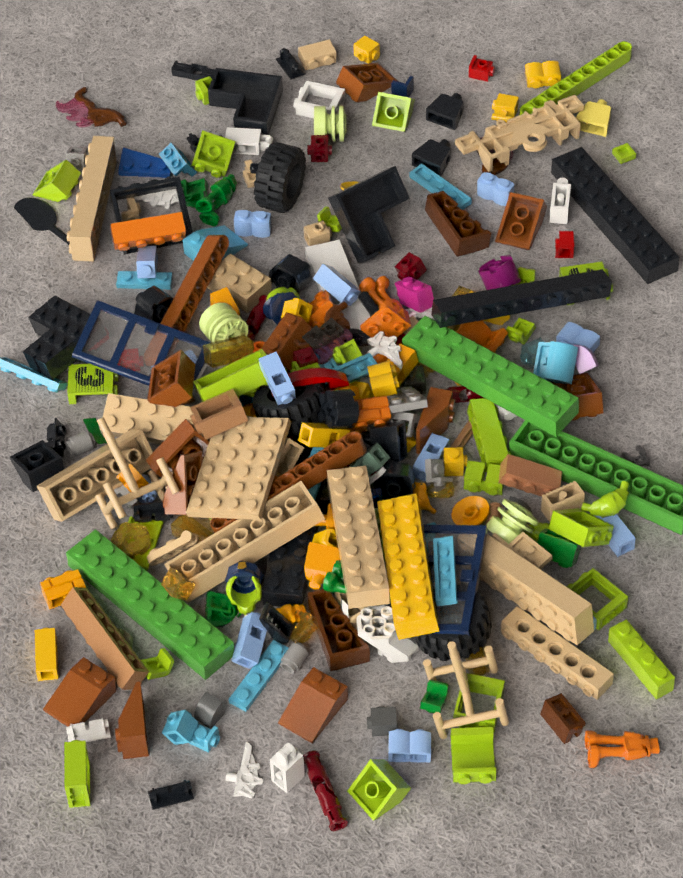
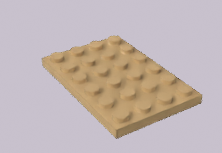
[186,417,291,520]

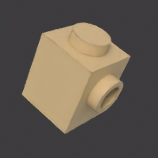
[304,221,332,246]

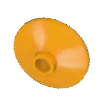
[451,496,490,525]

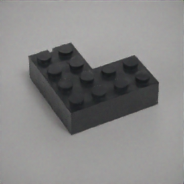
[208,68,283,135]
[328,166,410,263]
[23,296,107,380]

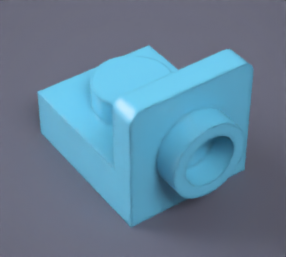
[189,723,220,753]

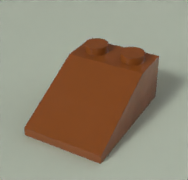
[336,63,399,103]
[495,192,547,250]
[551,373,603,420]
[416,387,455,454]
[163,451,202,515]
[43,657,116,727]
[278,667,348,743]
[115,681,149,759]

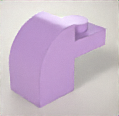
[573,345,599,374]

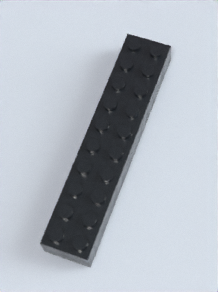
[551,147,680,284]
[262,435,327,607]

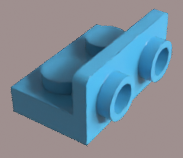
[159,143,197,176]

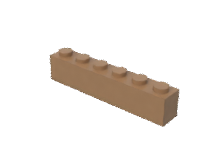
[61,587,149,690]

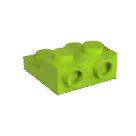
[191,130,236,178]

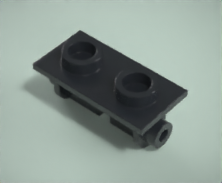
[276,48,306,80]
[46,418,67,458]
[133,501,174,524]
[148,780,194,810]

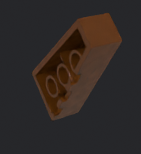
[425,191,491,257]
[308,589,370,672]

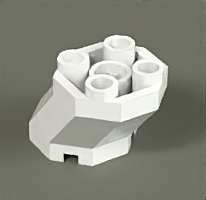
[356,606,419,663]

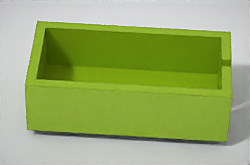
[193,349,268,402]

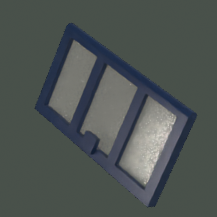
[72,300,212,386]
[395,525,488,635]

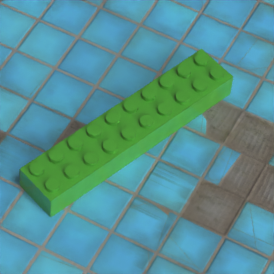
[402,316,579,437]
[509,420,683,535]
[66,529,234,680]

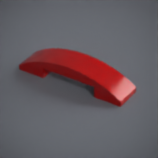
[272,368,349,396]

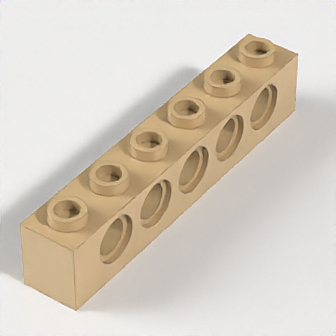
[501,606,614,700]

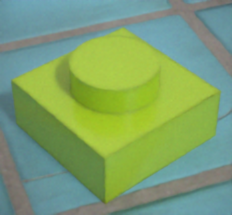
[612,143,636,164]

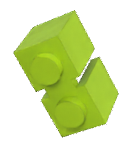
[464,460,504,496]

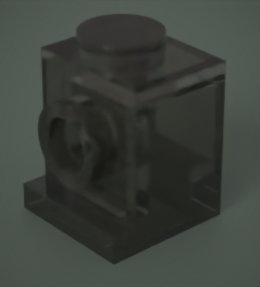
[405,365,426,394]

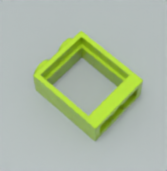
[548,508,614,547]
[567,568,628,631]
[453,673,505,733]
[64,740,91,808]

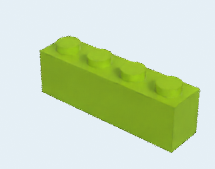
[467,398,511,472]
[608,619,675,700]

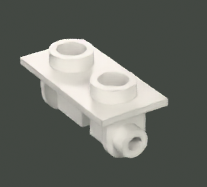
[66,718,111,742]

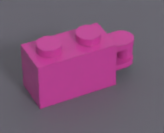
[395,277,434,313]

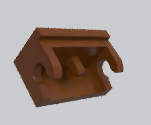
[540,693,586,744]

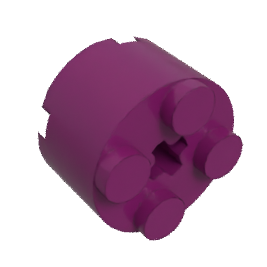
[478,255,521,290]

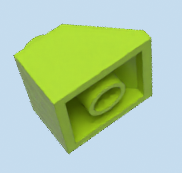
[372,92,415,132]
[32,160,81,202]
[347,759,411,821]

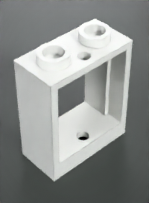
[293,81,345,118]

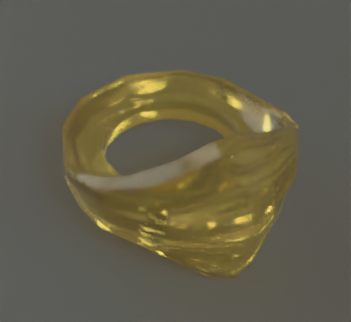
[427,482,454,498]

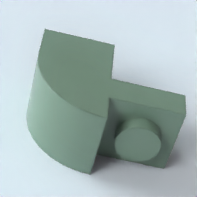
[350,443,390,477]

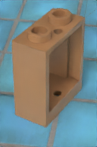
[190,389,248,440]

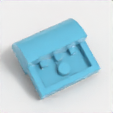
[533,341,578,384]

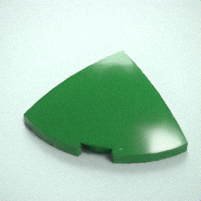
[181,178,207,208]
[205,591,241,627]

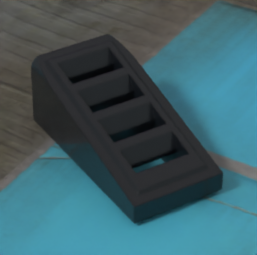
[259,602,295,644]

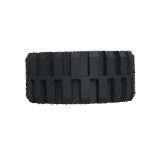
[254,142,306,213]
[252,373,325,437]
[415,583,492,661]

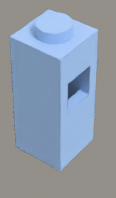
[136,246,158,279]
[313,264,361,306]
[259,351,296,405]
[413,433,450,482]
[593,514,636,557]
[231,612,267,669]

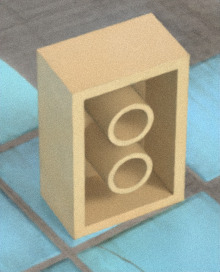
[207,253,272,313]

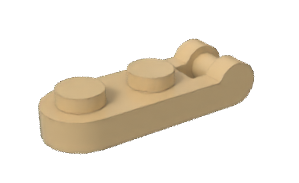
[147,531,200,566]

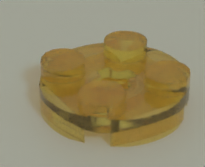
[111,522,151,559]

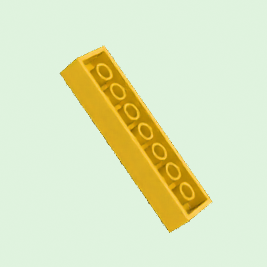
[377,493,440,640]

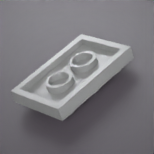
[387,386,428,413]

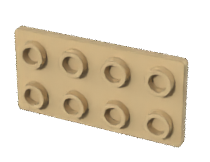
[492,532,552,570]

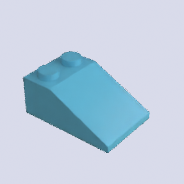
[183,225,248,261]

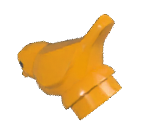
[413,482,437,514]
[276,604,306,624]

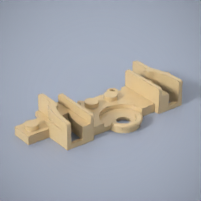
[455,95,584,172]

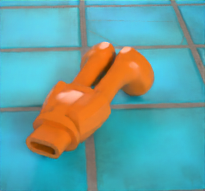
[359,276,403,313]
[585,730,660,768]

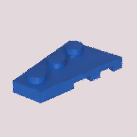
[118,147,171,178]

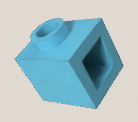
[162,710,198,745]

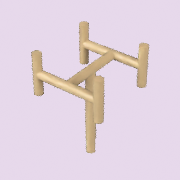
[95,417,180,530]
[423,641,509,739]

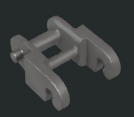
[622,445,650,466]

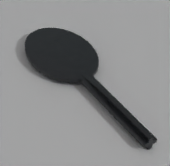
[14,198,70,245]

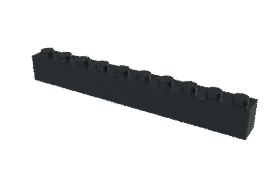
[431,269,612,328]

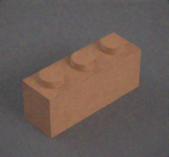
[499,454,562,497]

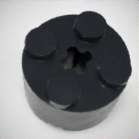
[269,254,311,294]
[134,285,174,323]
[318,389,359,429]
[374,461,415,500]

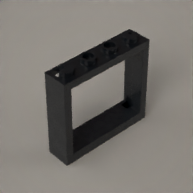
[110,176,193,255]

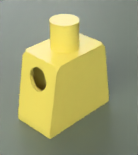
[576,99,611,137]

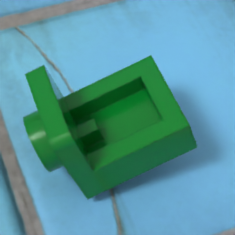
[420,679,449,713]

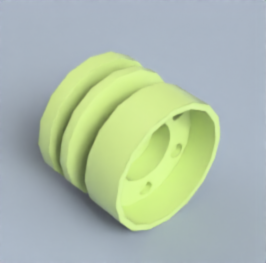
[314,106,347,142]
[199,303,248,352]
[487,498,539,544]

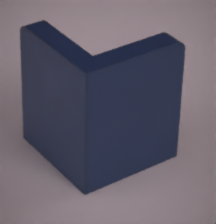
[391,76,414,98]

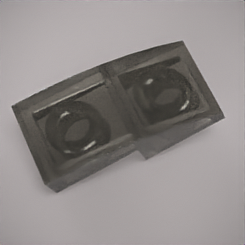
[302,317,345,350]

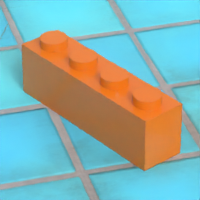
[111,212,186,251]

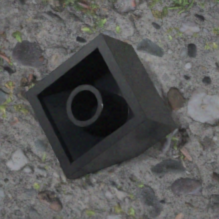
[10,440,64,492]

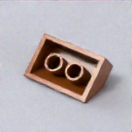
[261,312,315,373]
[147,350,196,407]
[146,419,210,478]

